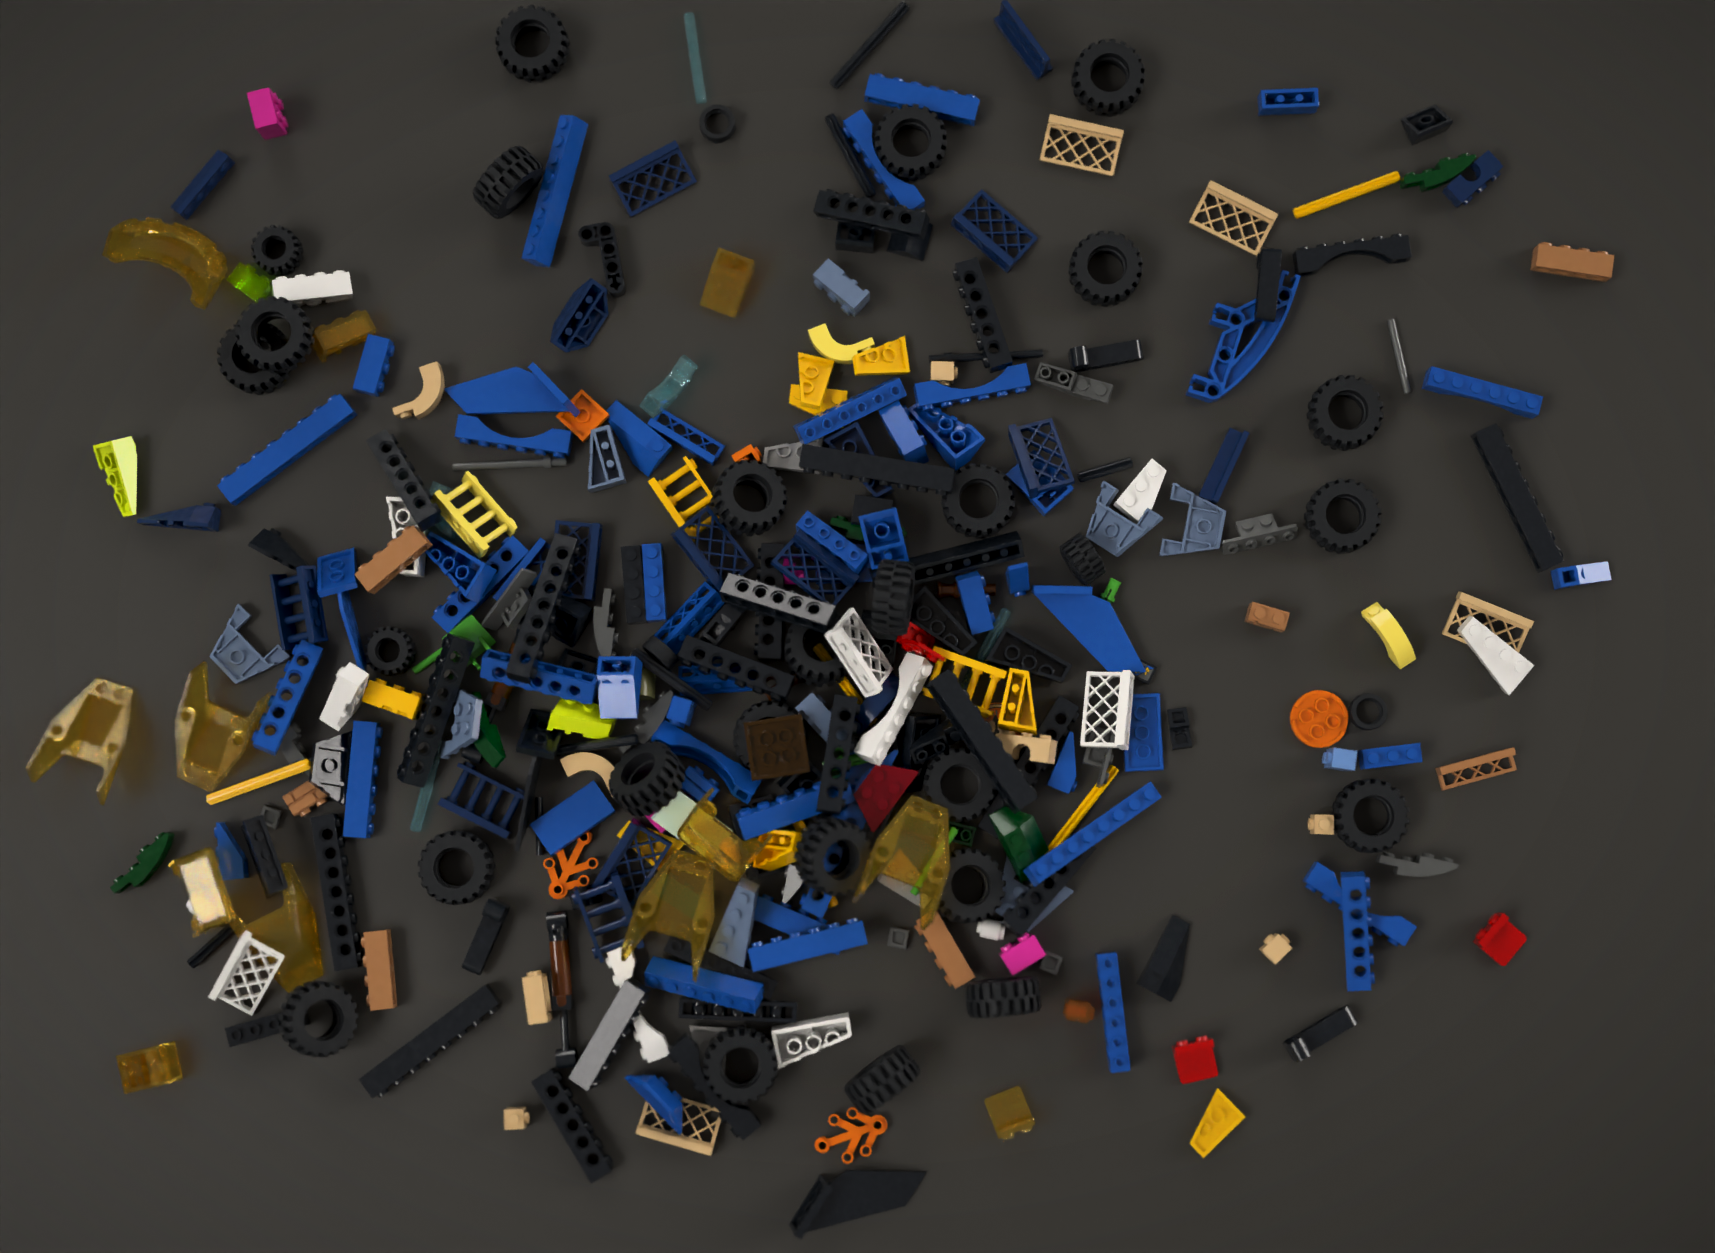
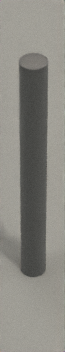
[1387,319,1412,394]

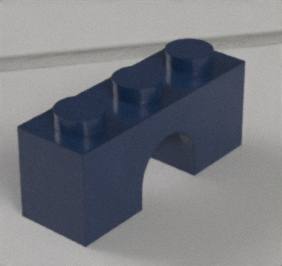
[1442,150,1504,208]

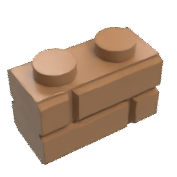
[1244,602,1290,633]
[282,780,329,818]

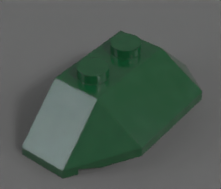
[988,806,1049,883]

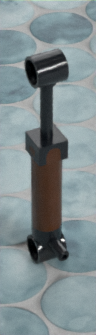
[461,616,542,765]
[546,911,578,1069]

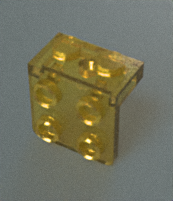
[984,1086,1036,1140]

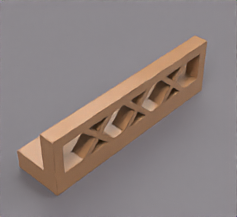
[1435,747,1517,790]

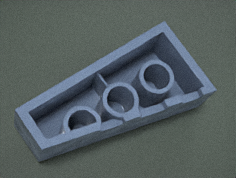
[709,877,760,968]

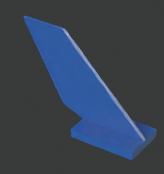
[444,362,581,418]
[317,548,367,686]
[1032,585,1146,672]

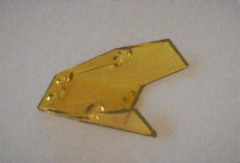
[175,661,273,793]
[26,678,133,806]
[852,795,950,930]
[621,849,715,982]
[213,863,324,993]

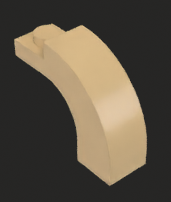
[392,361,445,419]
[560,752,615,798]

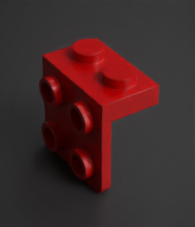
[896,622,945,663]
[1473,912,1527,966]
[1172,1035,1218,1084]

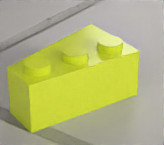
[547,698,617,739]

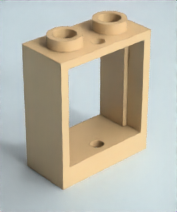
[522,970,553,1025]

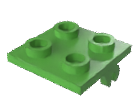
[442,614,496,670]

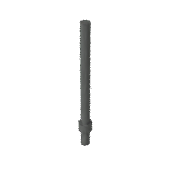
[452,457,567,471]

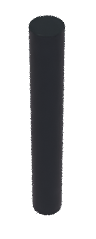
[535,797,544,855]

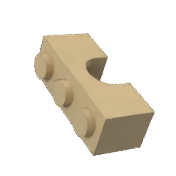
[996,730,1057,764]

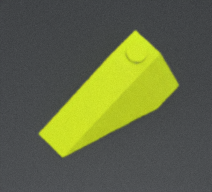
[93,436,137,517]

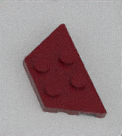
[854,764,919,833]

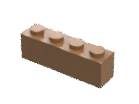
[1531,242,1615,282]
[354,525,433,594]
[915,909,975,989]
[361,929,398,1011]

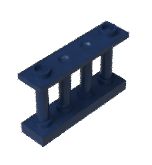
[269,565,328,650]
[438,761,525,839]
[571,871,645,963]

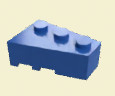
[878,400,929,464]

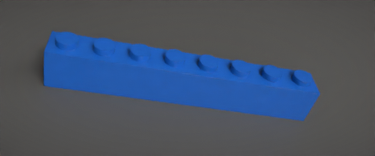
[521,115,588,267]
[217,394,357,506]
[1023,781,1162,887]

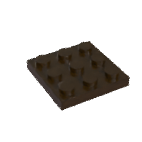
[744,714,810,781]

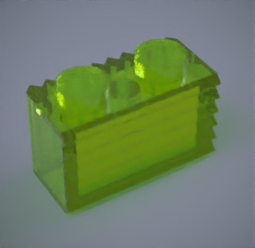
[226,262,272,303]

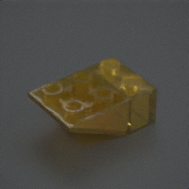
[700,248,755,318]
[116,1041,183,1094]

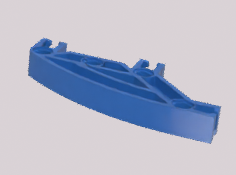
[1186,270,1301,403]

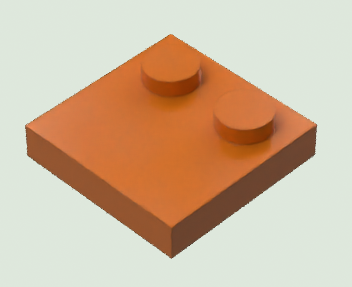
[556,389,610,443]

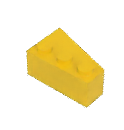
[998,668,1037,736]
[362,678,423,720]
[753,830,802,871]

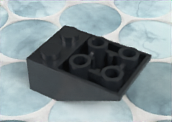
[860,609,898,675]

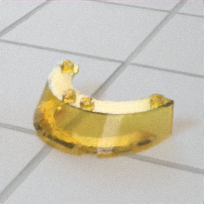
[102,217,228,310]

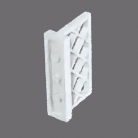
[824,607,893,698]
[1080,670,1135,750]
[208,930,285,1016]

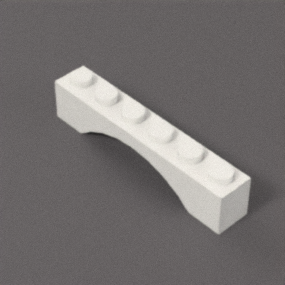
[853,652,934,766]
[605,944,670,1063]

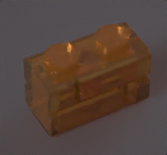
[1063,998,1094,1023]

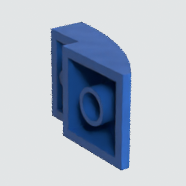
[858,507,909,570]

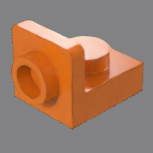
[731,444,762,464]

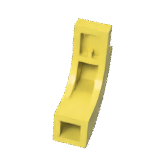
[808,323,875,364]
[1361,602,1416,669]

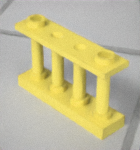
[430,471,518,559]

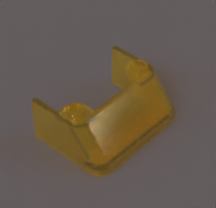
[677,787,773,882]
[169,847,235,938]

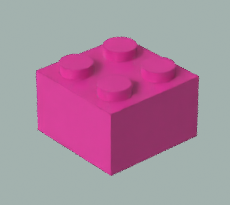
[247,87,288,140]
[998,932,1046,975]

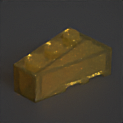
[312,310,376,363]

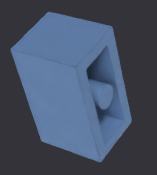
[1322,748,1357,772]

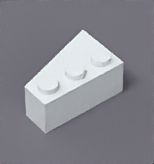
[1113,459,1167,524]
[319,662,369,731]

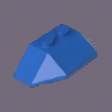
[625,1075,683,1136]

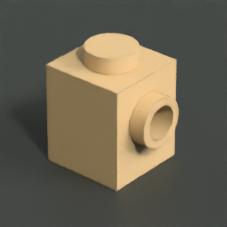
[930,361,958,387]
[1308,814,1334,835]
[1259,933,1292,964]
[504,1107,530,1130]

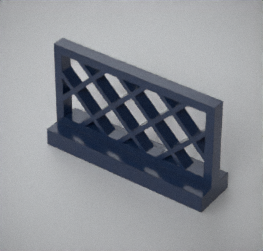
[993,0,1053,80]
[609,140,697,217]
[951,189,1038,273]
[1008,418,1075,499]
[670,505,755,594]
[548,520,603,601]
[770,529,860,606]
[592,818,672,908]

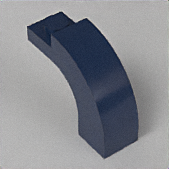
[847,673,899,736]

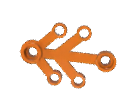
[543,831,599,899]
[815,1107,887,1164]

